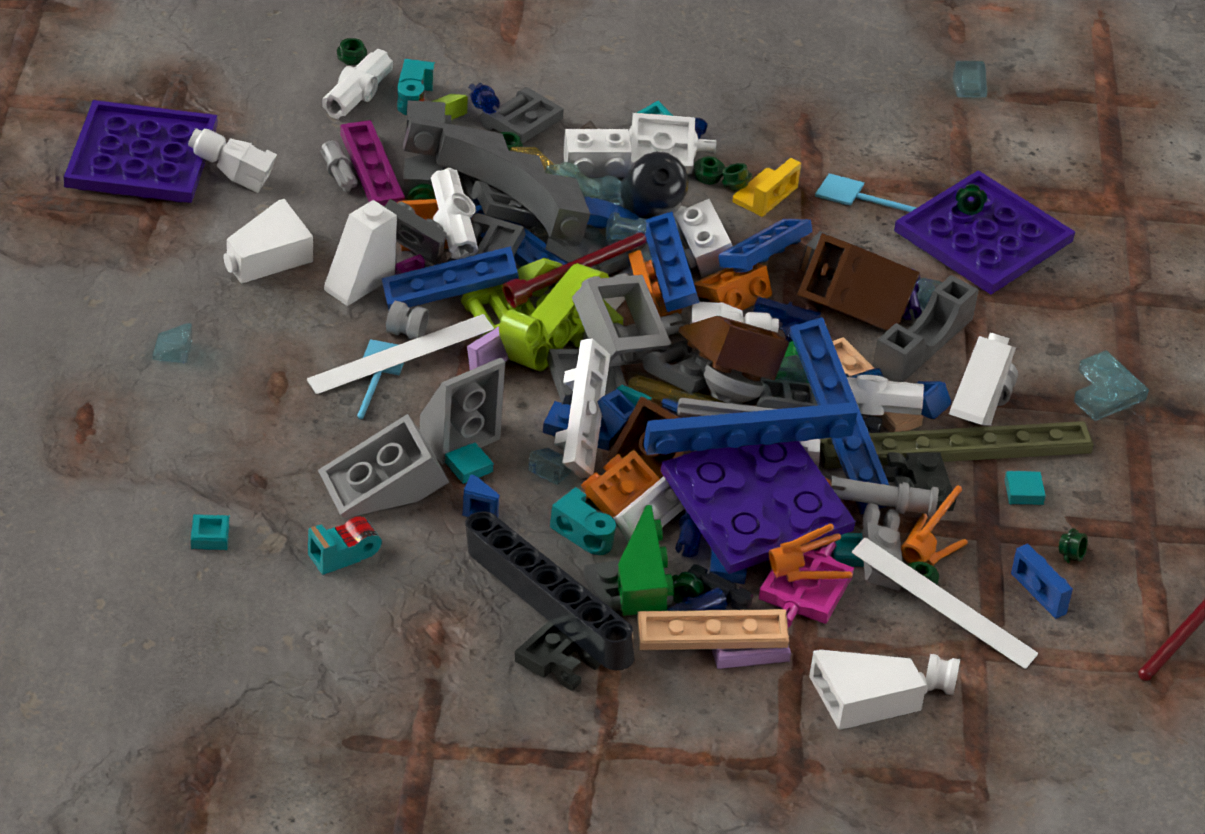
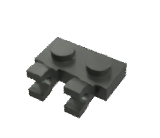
[883,452,956,511]
[515,621,601,691]

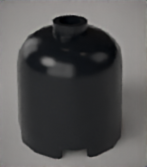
[620,151,689,220]

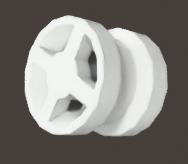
[926,654,960,696]

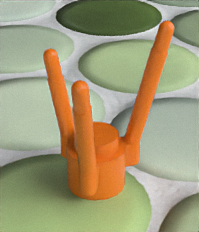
[901,485,968,566]
[769,524,853,582]

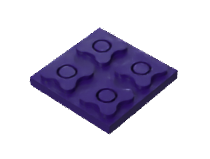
[63,100,218,203]
[894,170,1075,295]
[661,441,855,574]

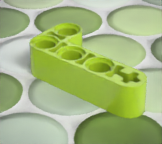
[499,263,609,371]

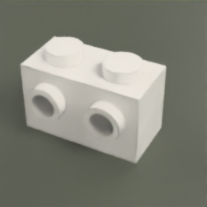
[563,129,632,179]
[674,199,733,278]

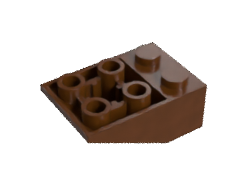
[797,233,920,331]
[678,315,789,382]

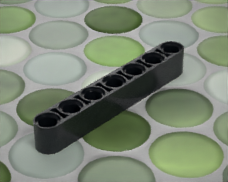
[465,511,635,671]

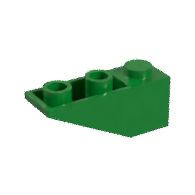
[618,505,673,616]

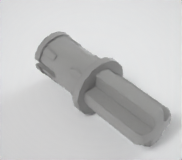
[320,140,357,192]

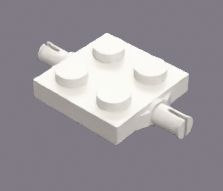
[629,113,716,174]

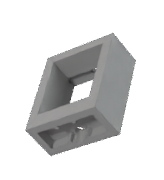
[572,274,672,367]

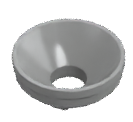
[703,361,765,405]

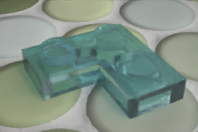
[545,162,623,205]
[1074,350,1149,421]

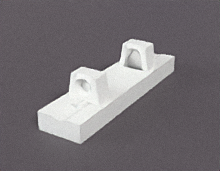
[554,338,610,479]

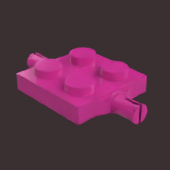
[759,542,854,628]

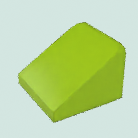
[431,94,468,120]
[517,258,562,297]

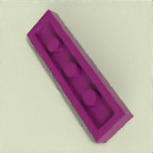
[340,120,405,207]

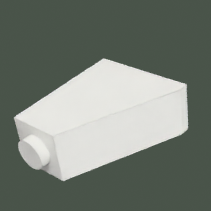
[224,199,313,284]
[324,200,397,306]
[949,332,1016,425]
[809,650,928,730]

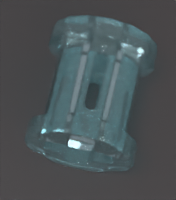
[606,212,646,247]

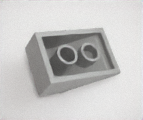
[420,358,505,465]
[318,414,449,519]

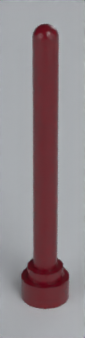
[503,232,646,308]
[1138,599,1205,681]

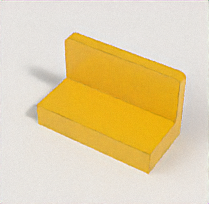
[732,158,801,217]

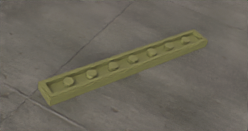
[820,421,1094,469]

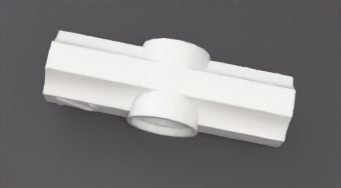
[322,49,393,119]
[431,168,479,260]
[847,375,924,415]

